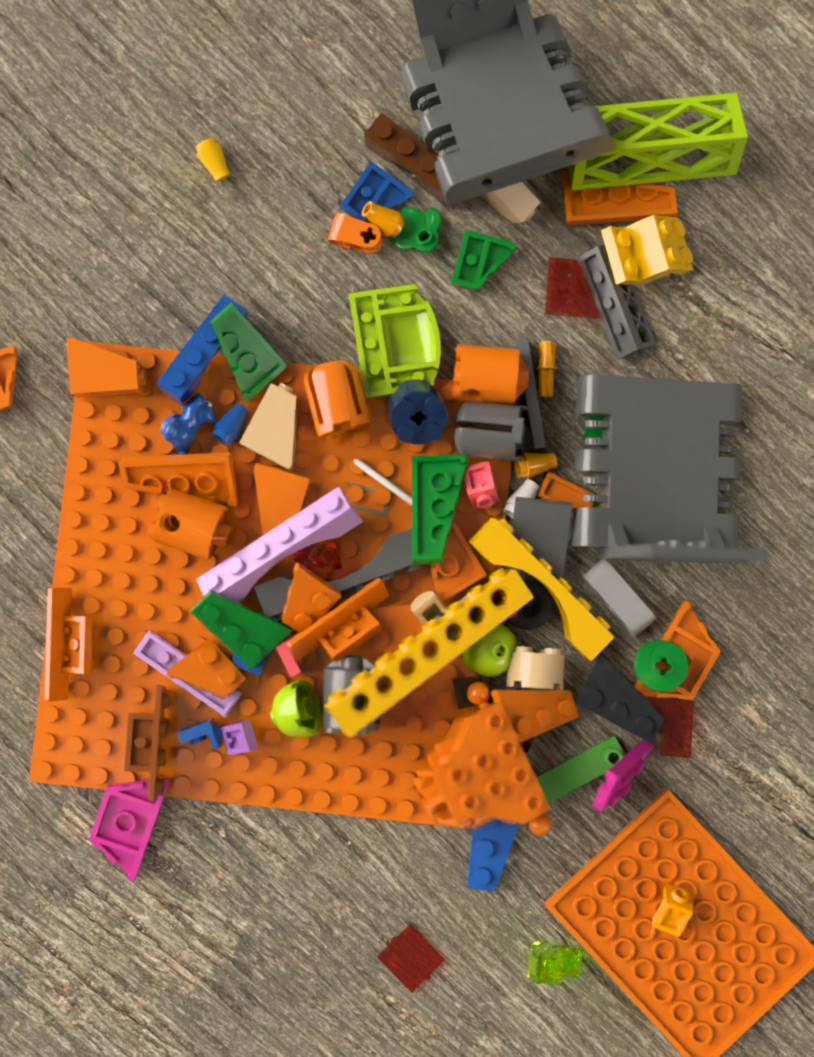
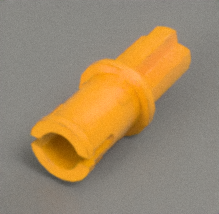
[536,341,558,398]

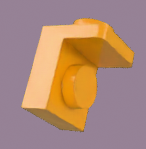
[652,884,694,937]

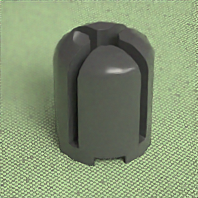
[454,401,527,462]

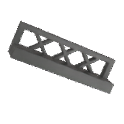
[578,245,657,360]

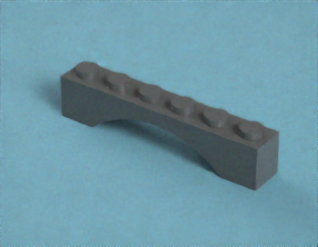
[254,529,422,621]

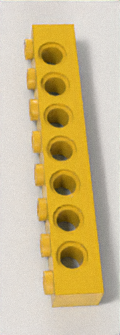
[324,568,534,738]

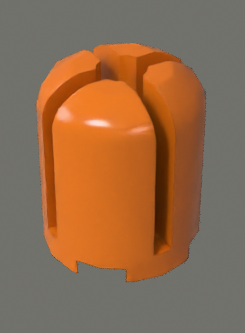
[304,360,371,438]

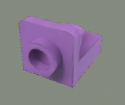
[221,720,258,755]

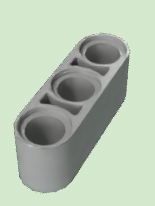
[582,559,656,637]

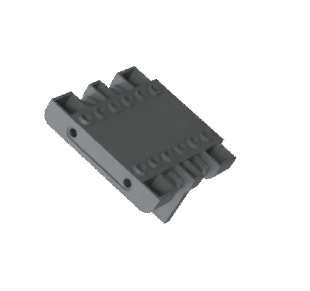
[400,0,613,206]
[572,375,769,563]

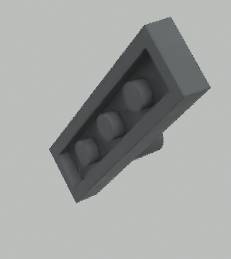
[512,337,547,451]

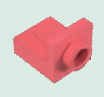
[464,461,500,509]
[275,631,304,677]

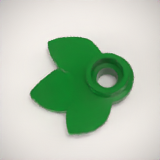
[389,207,442,253]

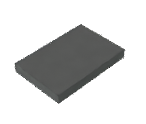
[508,497,572,582]

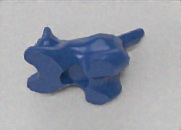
[160,393,218,455]

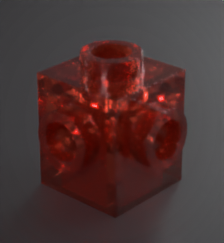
[293,541,342,579]

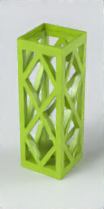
[567,93,748,191]

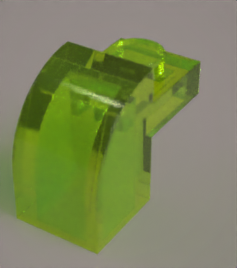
[527,941,582,984]

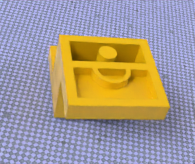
[601,215,693,285]

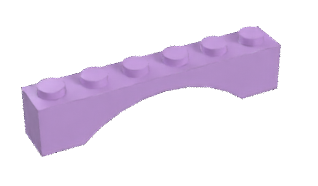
[196,487,363,602]

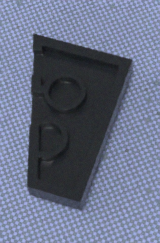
[576,652,666,744]

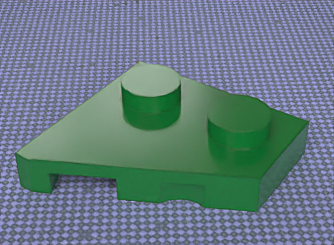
[451,229,517,292]

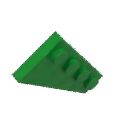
[412,454,469,565]

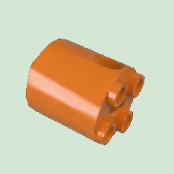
[452,344,529,405]
[148,489,233,560]

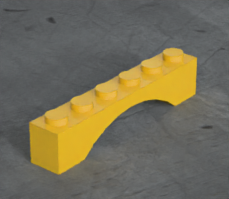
[468,517,614,661]

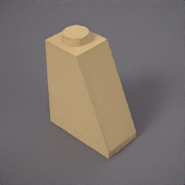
[481,182,540,223]
[239,383,298,472]

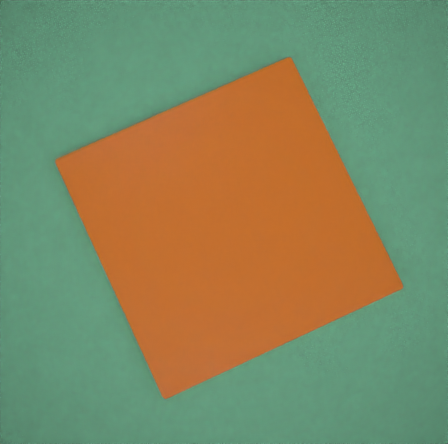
[30,341,518,829]

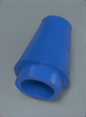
[212,403,250,446]

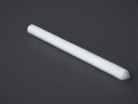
[353,459,412,506]

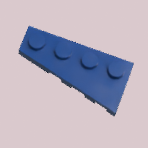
[467,820,519,891]

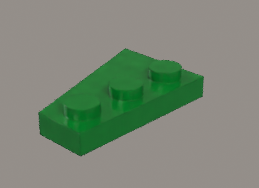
[210,303,288,403]
[190,590,293,669]

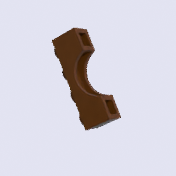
[364,113,458,210]

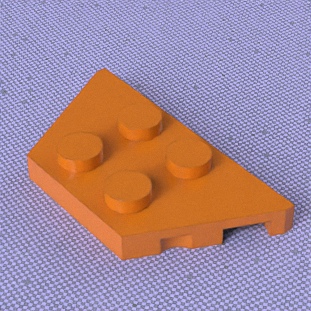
[633,601,721,700]

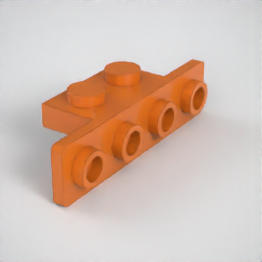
[287,578,389,663]
[45,588,93,702]

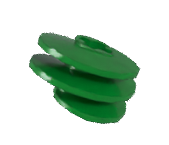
[634,640,689,692]

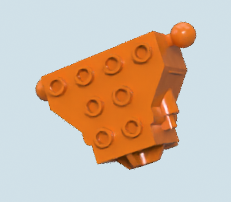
[413,682,552,836]

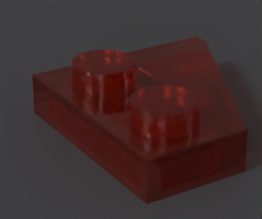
[544,257,599,318]

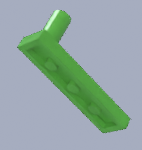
[536,735,625,803]

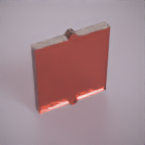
[377,923,445,993]

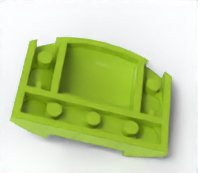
[349,284,441,400]

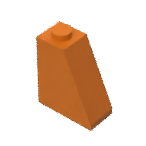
[67,338,147,398]
[254,463,312,536]

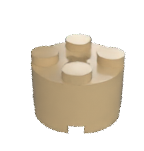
[506,646,565,690]

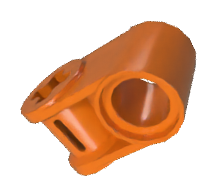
[327,213,383,255]

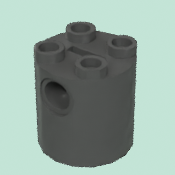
[323,656,381,735]

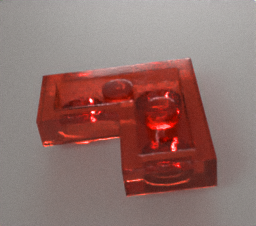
[646,697,694,758]

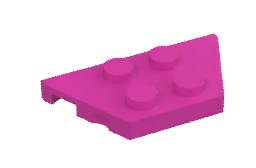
[592,740,656,812]
[89,778,171,882]

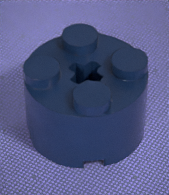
[387,379,447,445]

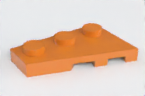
[490,690,579,743]

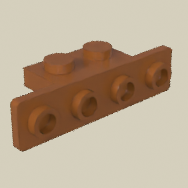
[124,685,170,802]

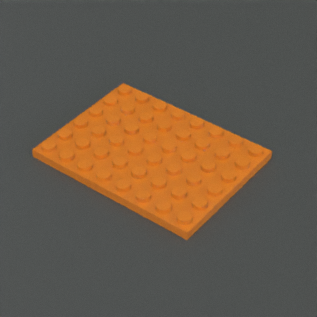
[544,788,814,1057]

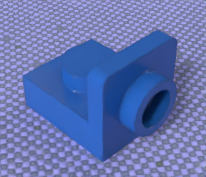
[177,718,223,750]

